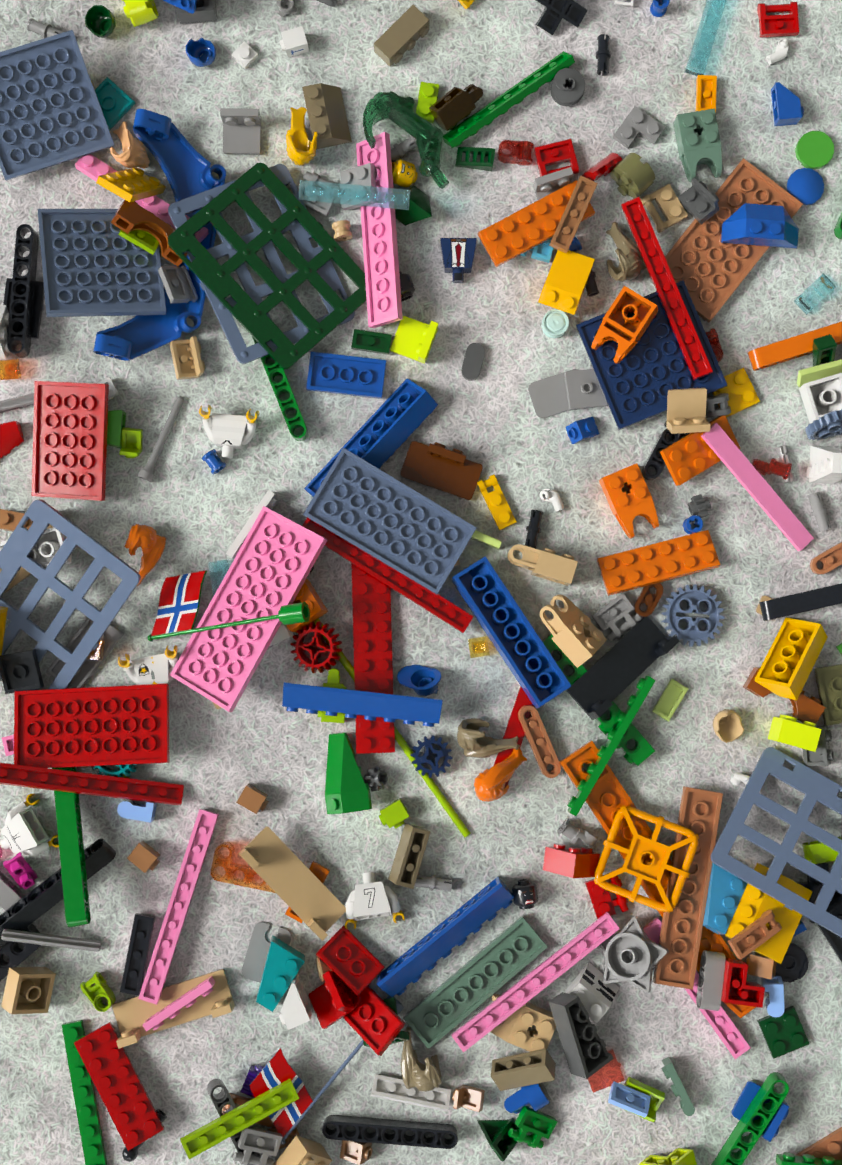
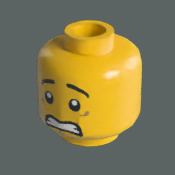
[392,159,418,188]

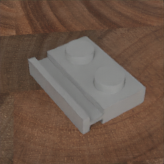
[158,265,198,303]

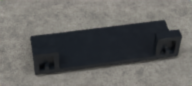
[567,616,680,720]

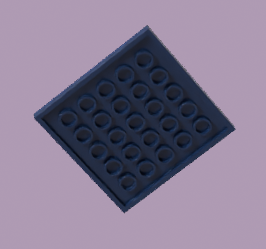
[576,280,727,431]

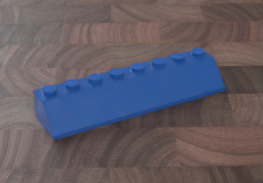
[304,378,438,497]
[451,556,571,709]
[282,683,443,727]
[377,877,514,997]

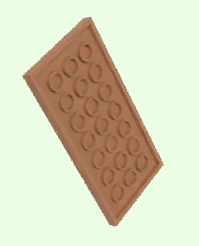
[650,158,803,323]

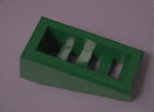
[455,147,495,172]
[813,335,837,367]

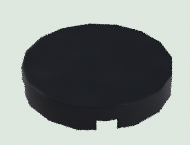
[775,943,809,983]

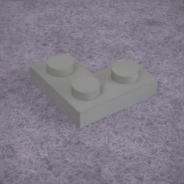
[613,106,666,149]

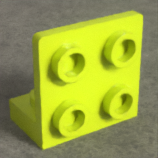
[390,316,438,364]

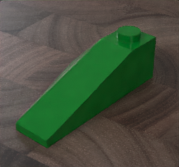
[325,732,372,814]

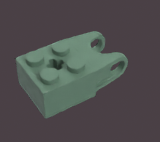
[673,108,722,182]

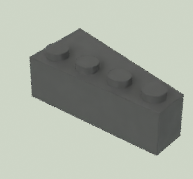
[549,992,614,1079]

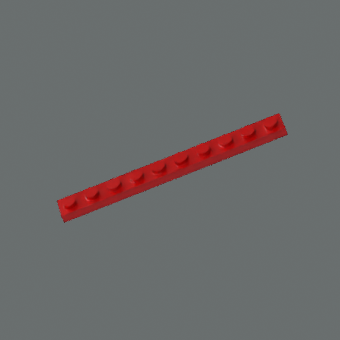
[621,197,713,380]
[302,517,473,633]
[0,763,184,806]

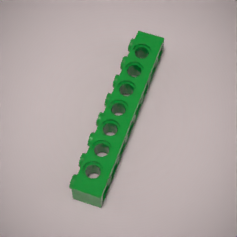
[542,633,655,766]

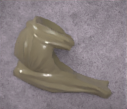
[606,222,647,282]
[457,718,520,758]
[400,1027,442,1092]

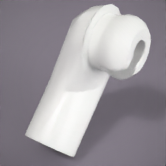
[766,38,789,65]
[540,489,565,512]
[730,773,750,786]

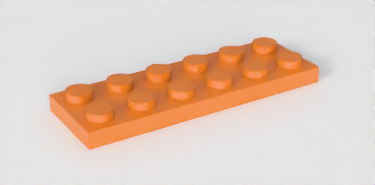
[478,180,595,267]
[597,530,720,596]

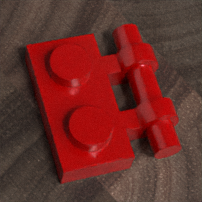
[585,875,629,919]

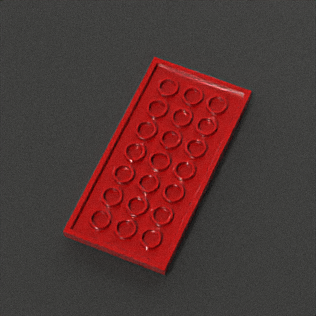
[14,684,170,768]

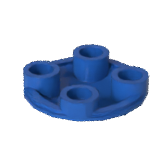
[787,168,824,205]

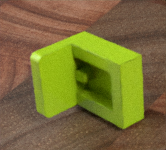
[119,427,143,458]

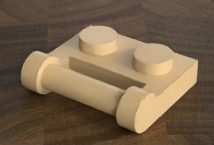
[641,184,688,233]

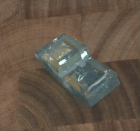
[794,273,836,315]

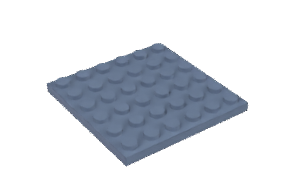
[0,30,115,181]
[37,209,166,317]

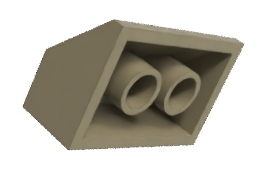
[302,83,352,150]

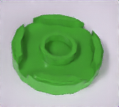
[795,131,834,169]

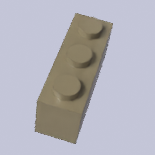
[374,4,429,67]
[388,823,430,889]
[491,1049,556,1091]

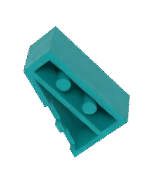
[256,935,305,1012]

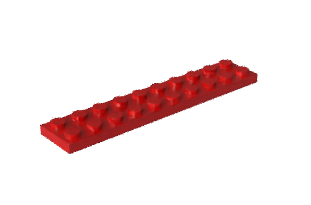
[351,563,395,754]

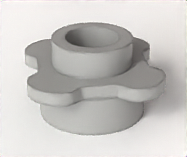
[276,0,297,17]

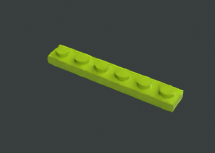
[180,1079,299,1159]

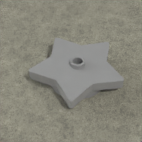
[599,916,669,993]

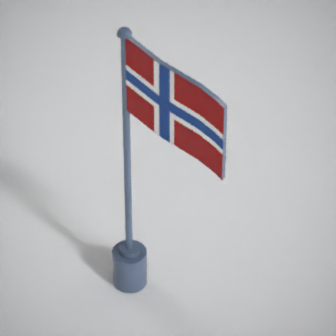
[249,995,404,1144]

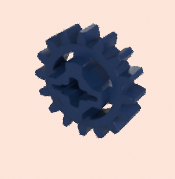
[410,735,453,778]

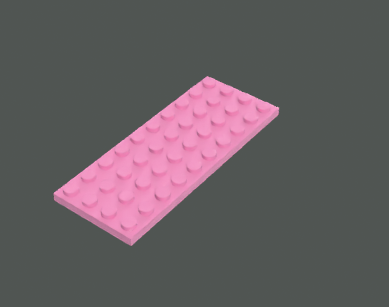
[170,506,327,712]

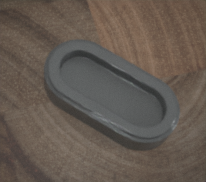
[461,343,485,381]

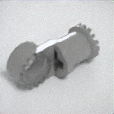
[557,818,598,848]

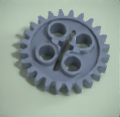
[805,409,842,441]
[661,584,725,647]

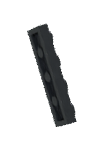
[120,913,155,996]

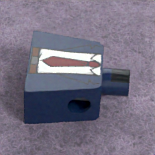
[440,238,477,283]

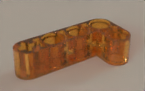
[211,842,275,893]

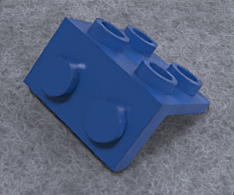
[731,1081,789,1142]

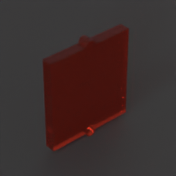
[588,1049,625,1093]

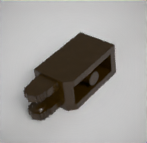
[429,84,483,131]

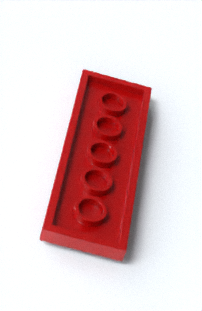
[74,1021,164,1151]

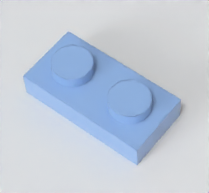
[608,1081,651,1118]

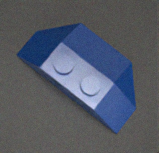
[721,203,799,249]

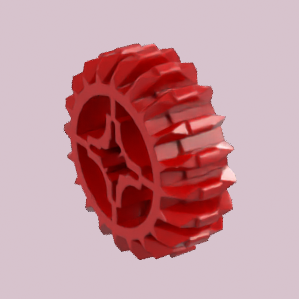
[291,621,343,673]

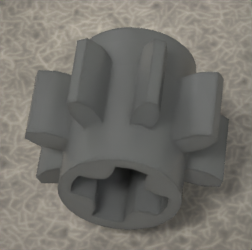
[688,494,711,518]
[364,767,388,792]

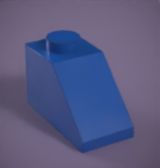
[771,82,804,126]

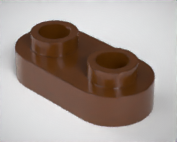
[634,583,664,617]

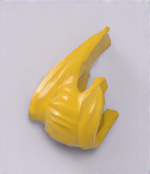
[286,107,318,166]

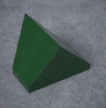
[395,185,432,226]
[477,1118,519,1161]

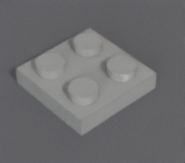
[340,163,376,210]

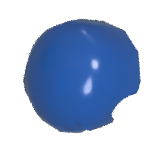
[186,37,216,67]

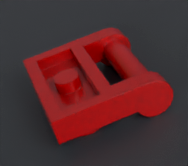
[757,2,799,38]
[534,139,579,177]

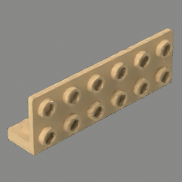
[238,826,346,941]
[112,969,235,1049]

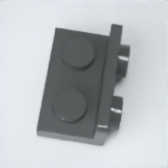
[678,178,720,225]
[803,726,834,766]

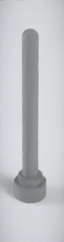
[137,396,184,482]

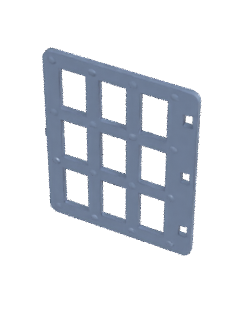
[168,164,355,364]
[0,499,140,691]
[710,747,842,938]

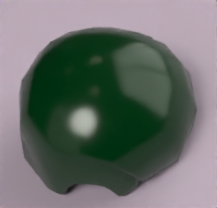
[85,5,116,38]

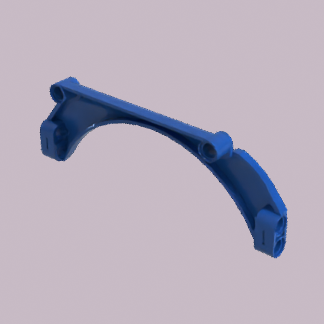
[93,109,226,361]

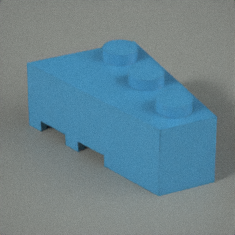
[703,862,747,935]

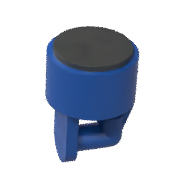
[504,1083,551,1114]

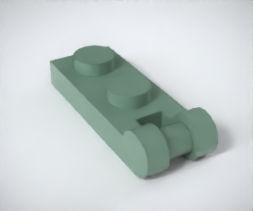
[661,1057,695,1116]

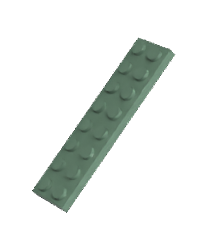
[403,916,548,1049]

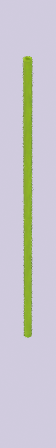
[299,602,470,838]

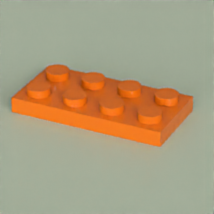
[660,415,741,486]

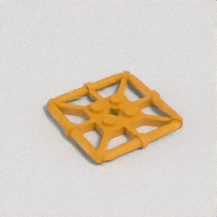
[594,805,699,913]

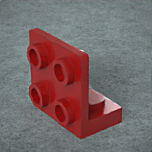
[308,971,355,1029]

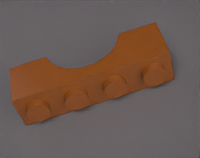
[111,200,187,267]
[743,667,825,724]

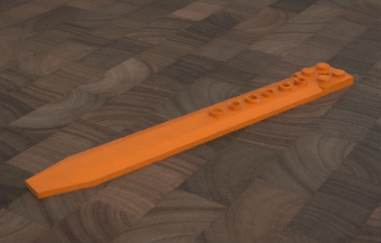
[559,740,756,1018]

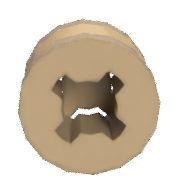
[332,220,353,242]

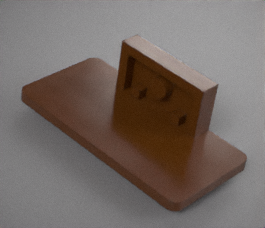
[400,441,483,500]

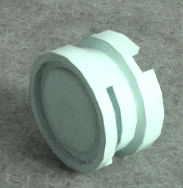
[541,309,569,339]

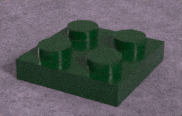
[757,1006,809,1059]

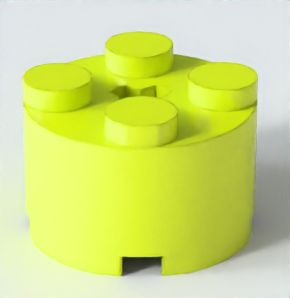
[122,0,159,27]

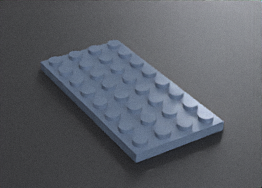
[303,448,476,594]

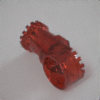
[752,458,792,480]

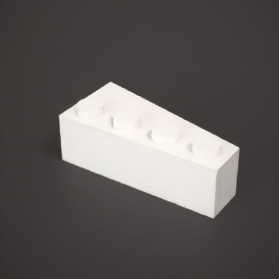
[806,446,842,484]

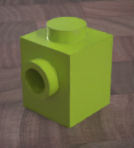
[379,798,410,829]

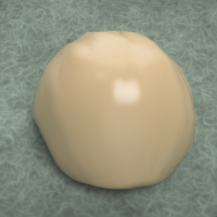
[713,709,744,743]

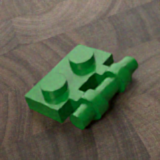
[508,1106,558,1149]

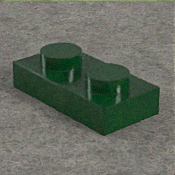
[351,329,392,355]

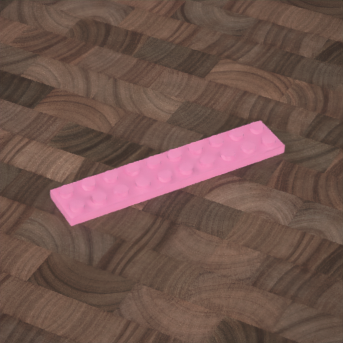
[356,132,403,328]

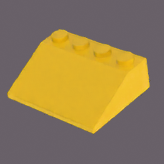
[725,863,813,964]

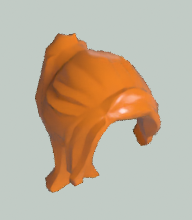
[124,524,166,586]
[474,749,527,802]

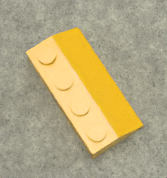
[754,617,828,700]

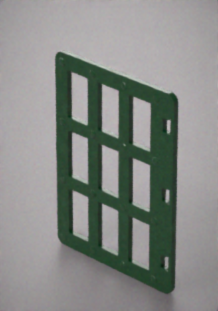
[168,163,367,369]

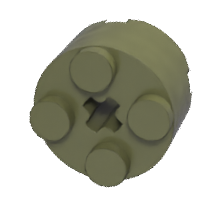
[609,153,655,199]

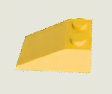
[538,250,595,315]

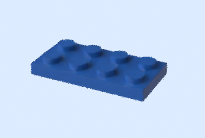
[306,351,386,399]

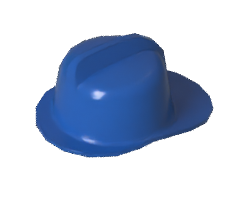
[397,665,441,696]

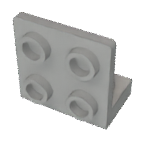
[220,108,261,155]
[533,167,573,200]

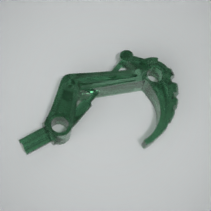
[363,91,449,189]

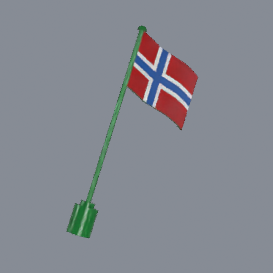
[148,570,310,642]

